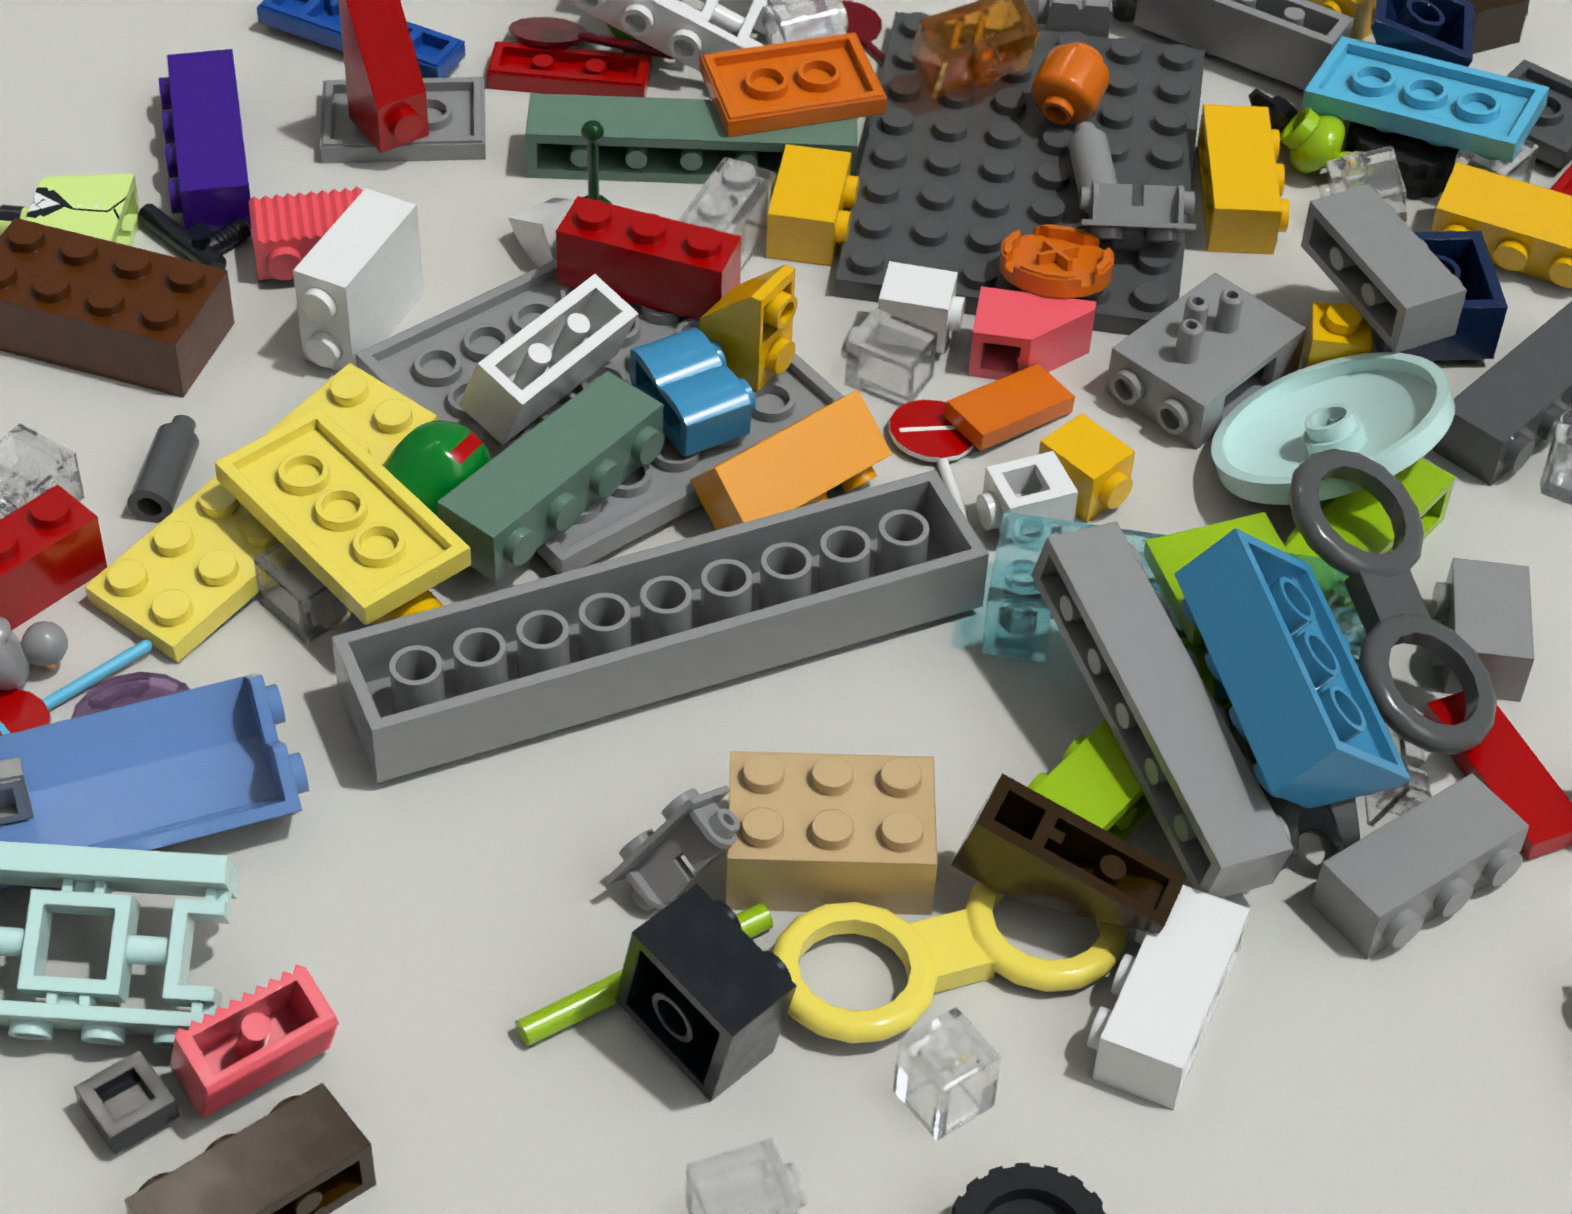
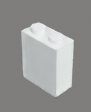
[293,188,424,372]

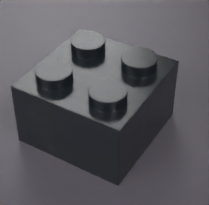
[615,884,797,1101]

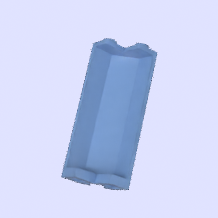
[0,673,309,889]

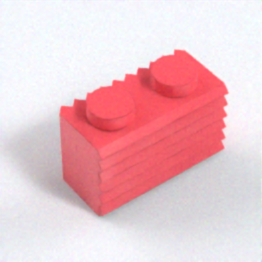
[248,186,363,281]
[170,964,339,1119]

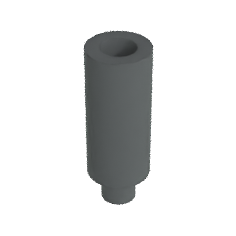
[128,415,199,523]

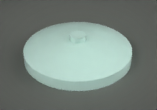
[1211,352,1455,505]

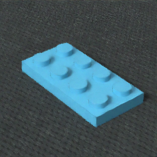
[1302,36,1549,163]

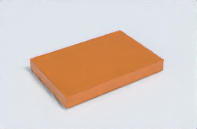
[700,33,887,137]

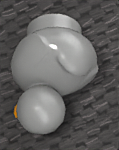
[0,616,68,691]

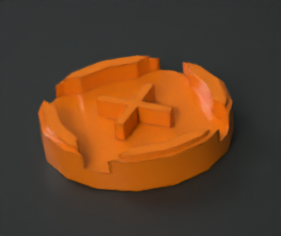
[999,224,1114,299]

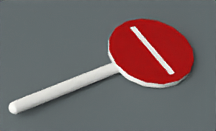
[889,399,974,527]

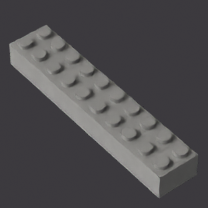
[332,470,989,783]

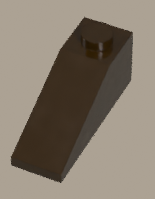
[951,773,1187,934]

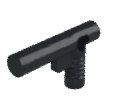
[138,203,252,269]

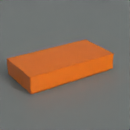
[944,363,1075,451]

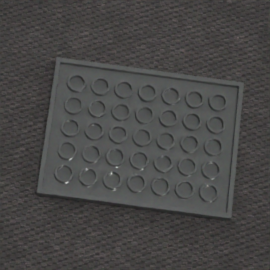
[834,12,1205,335]

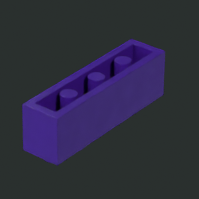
[158,49,252,232]

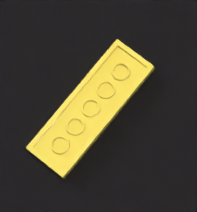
[84,363,438,663]

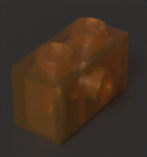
[910,0,1040,99]

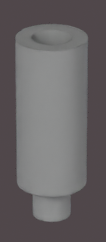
[1068,122,1118,214]

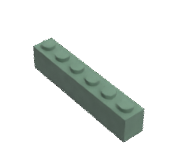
[525,93,858,186]

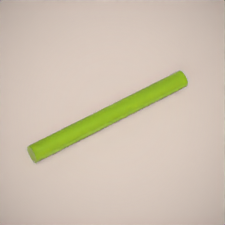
[515,903,773,1047]

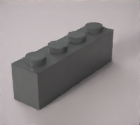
[1432,301,1572,486]

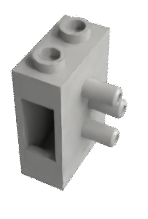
[1105,273,1307,450]

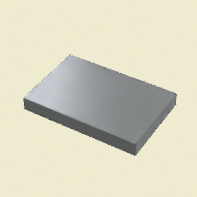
[320,77,486,163]

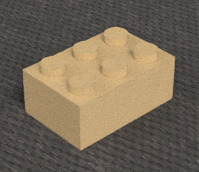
[726,751,938,915]

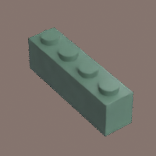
[437,371,665,582]

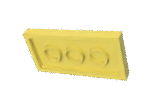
[214,407,471,626]

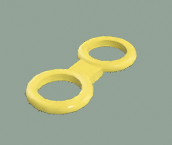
[773,881,1129,1044]

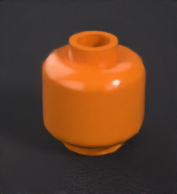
[1031,42,1110,125]

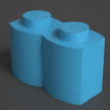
[630,327,756,457]

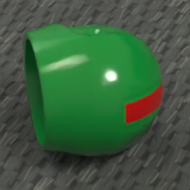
[382,420,492,517]

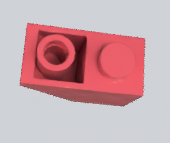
[968,286,1097,380]

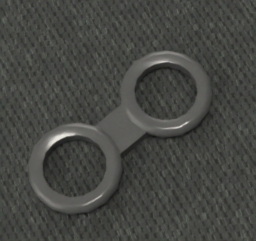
[1288,449,1497,755]

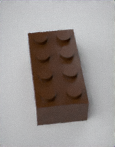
[0,218,235,398]

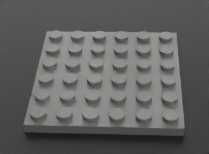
[355,259,843,574]

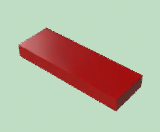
[486,41,652,97]
[1423,691,1572,860]

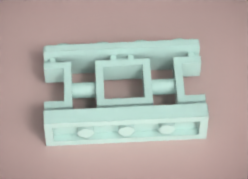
[0,841,240,1049]

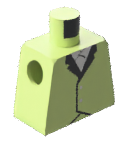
[0,173,140,246]

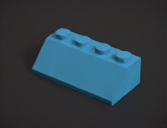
[1175,528,1411,809]

